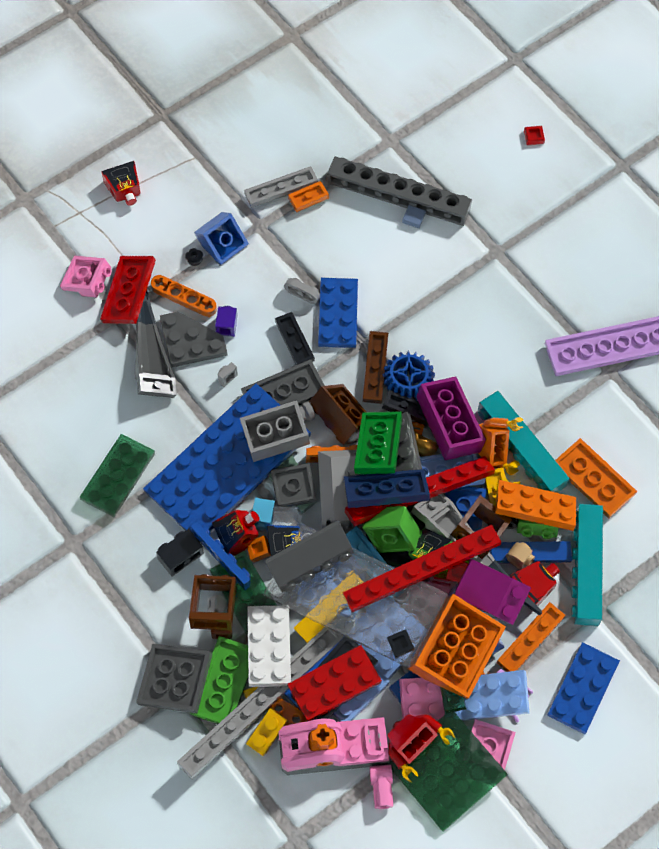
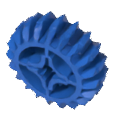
[383,350,435,400]

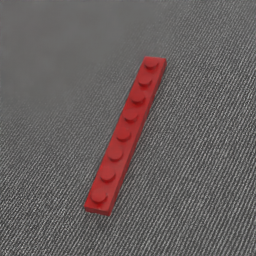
[345,456,495,526]
[343,525,501,612]

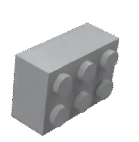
[240,400,310,462]

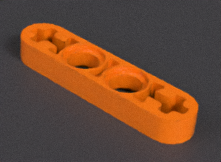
[151,275,217,317]

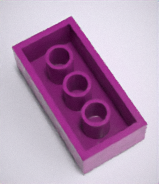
[416,376,486,461]

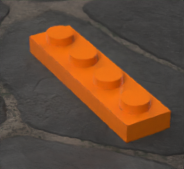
[497,602,566,672]

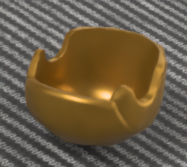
[414,431,438,457]

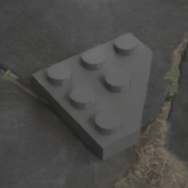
[160,312,228,368]

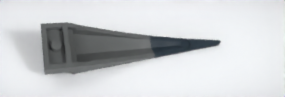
[135,291,177,398]

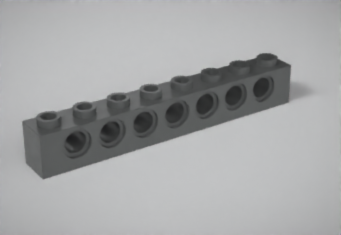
[327,156,472,226]

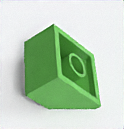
[363,506,421,553]

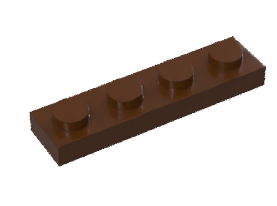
[362,331,389,404]

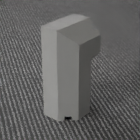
[318,450,363,534]

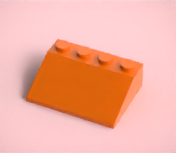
[408,594,506,699]

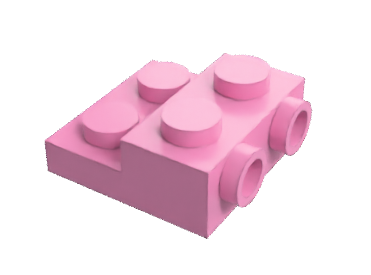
[60,256,112,298]

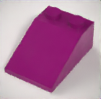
[454,559,531,625]

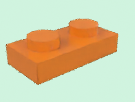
[288,181,329,212]

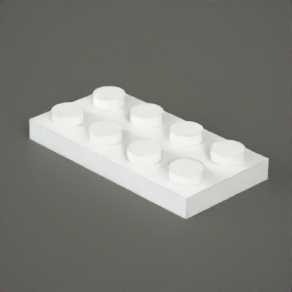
[248,606,291,687]

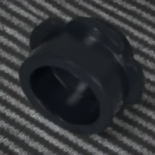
[185,248,203,266]

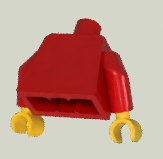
[388,714,455,782]

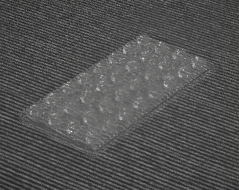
[263,524,448,668]

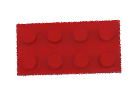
[100,256,156,324]
[287,645,382,721]

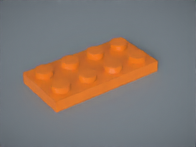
[555,438,637,519]
[495,480,576,531]

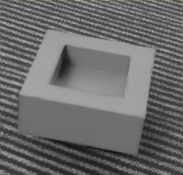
[218,362,238,387]

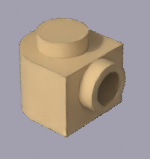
[506,542,535,570]

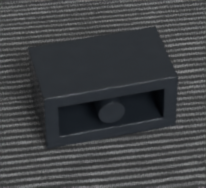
[156,529,204,577]

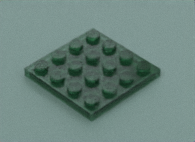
[387,709,508,832]

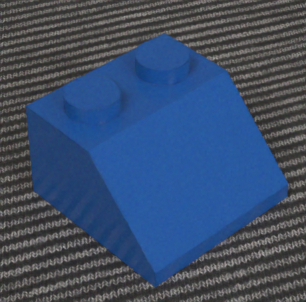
[194,212,249,265]

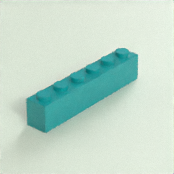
[478,391,570,493]
[571,504,603,626]

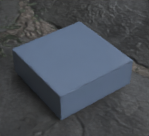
[402,205,426,228]

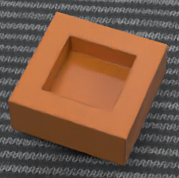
[247,536,271,563]

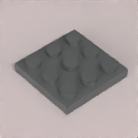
[136,644,213,714]

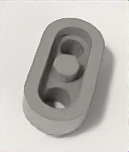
[284,278,320,304]

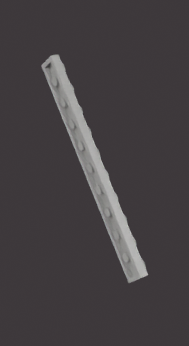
[177,623,344,779]

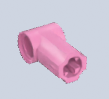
[370,765,393,809]

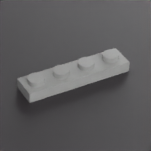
[244,166,318,208]

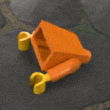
[478,417,523,475]

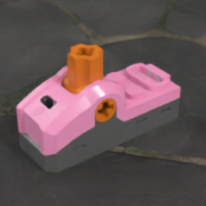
[278,717,389,775]

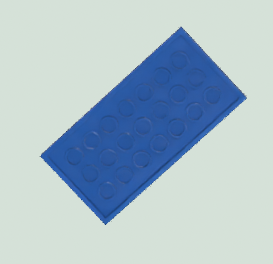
[143,383,311,531]

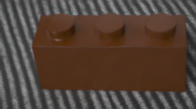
[309,384,366,445]

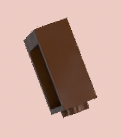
[450,495,512,560]
[189,574,237,631]

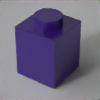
[215,306,238,337]

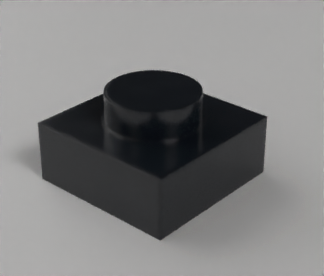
[387,629,415,658]

